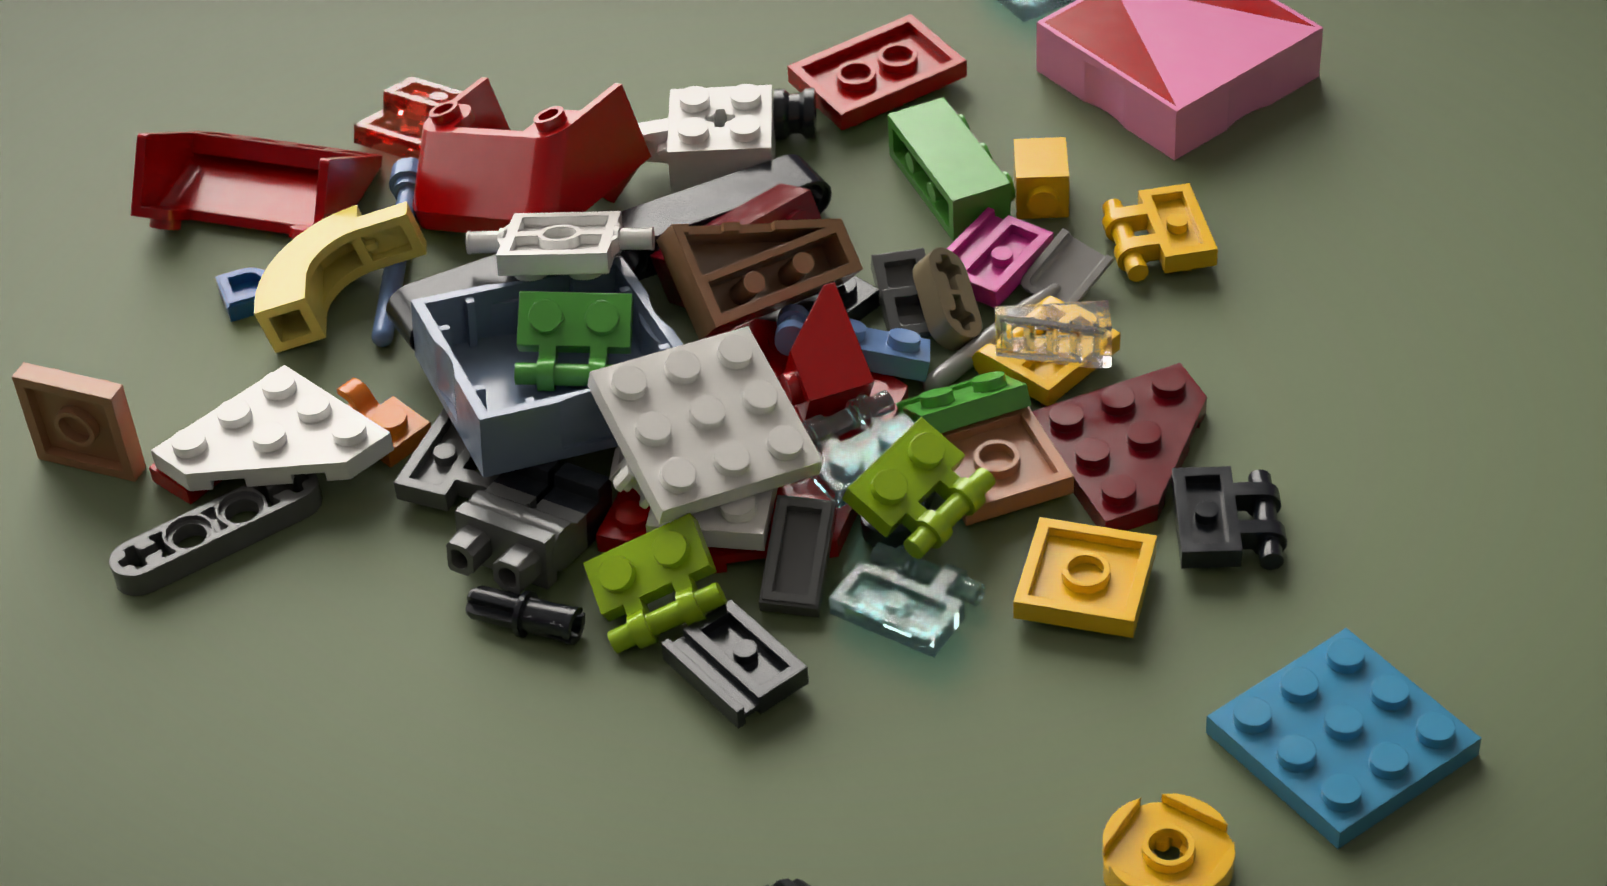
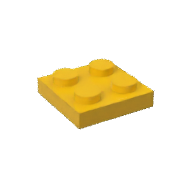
[1013,517,1157,638]

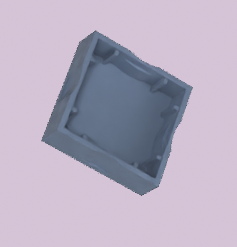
[411,256,684,478]

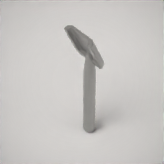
[923,228,1114,391]

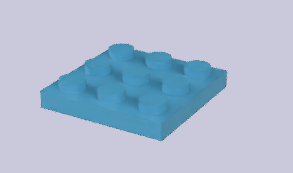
[1206,628,1481,849]

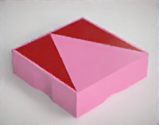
[1036,0,1323,161]

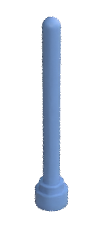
[371,158,419,347]

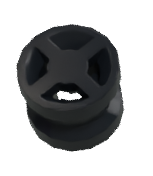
[773,88,817,140]

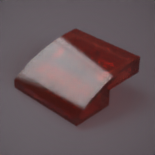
[354,77,463,159]

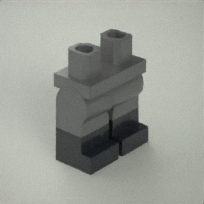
[446,460,612,595]

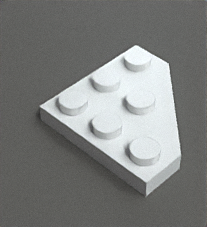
[151,365,394,491]

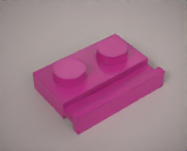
[947,207,1054,308]

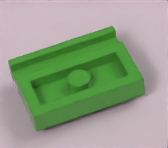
[895,371,1031,433]

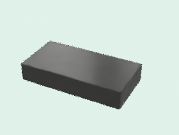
[758,495,837,618]

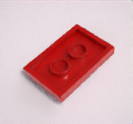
[787,14,967,131]

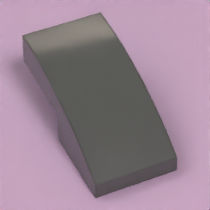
[871,248,931,338]

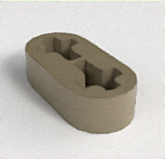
[912,247,982,351]

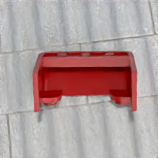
[413,77,651,233]

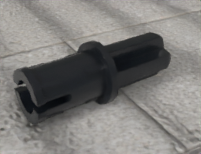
[466,585,586,645]

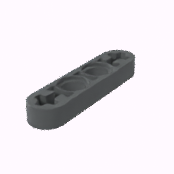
[109,473,323,596]

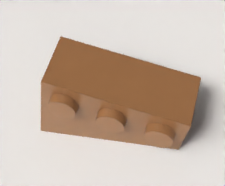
[656,218,863,340]

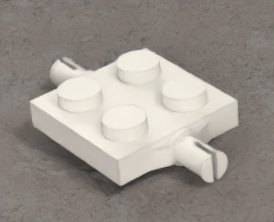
[466,211,655,281]

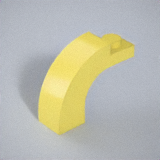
[254,201,427,353]

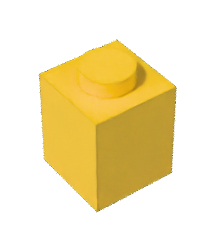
[1014,137,1069,219]

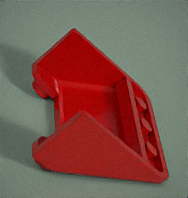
[130,131,383,240]

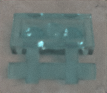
[802,390,914,508]
[829,542,986,658]

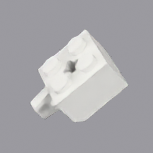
[638,84,775,193]

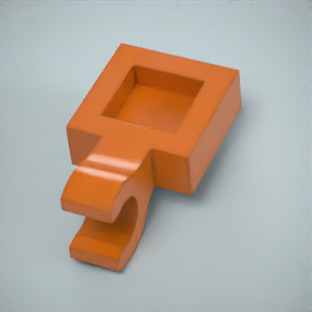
[337,377,431,468]

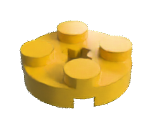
[1102,794,1235,886]

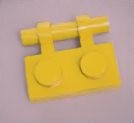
[1102,183,1218,282]

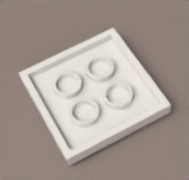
[587,326,823,524]

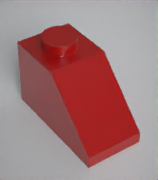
[780,282,874,423]

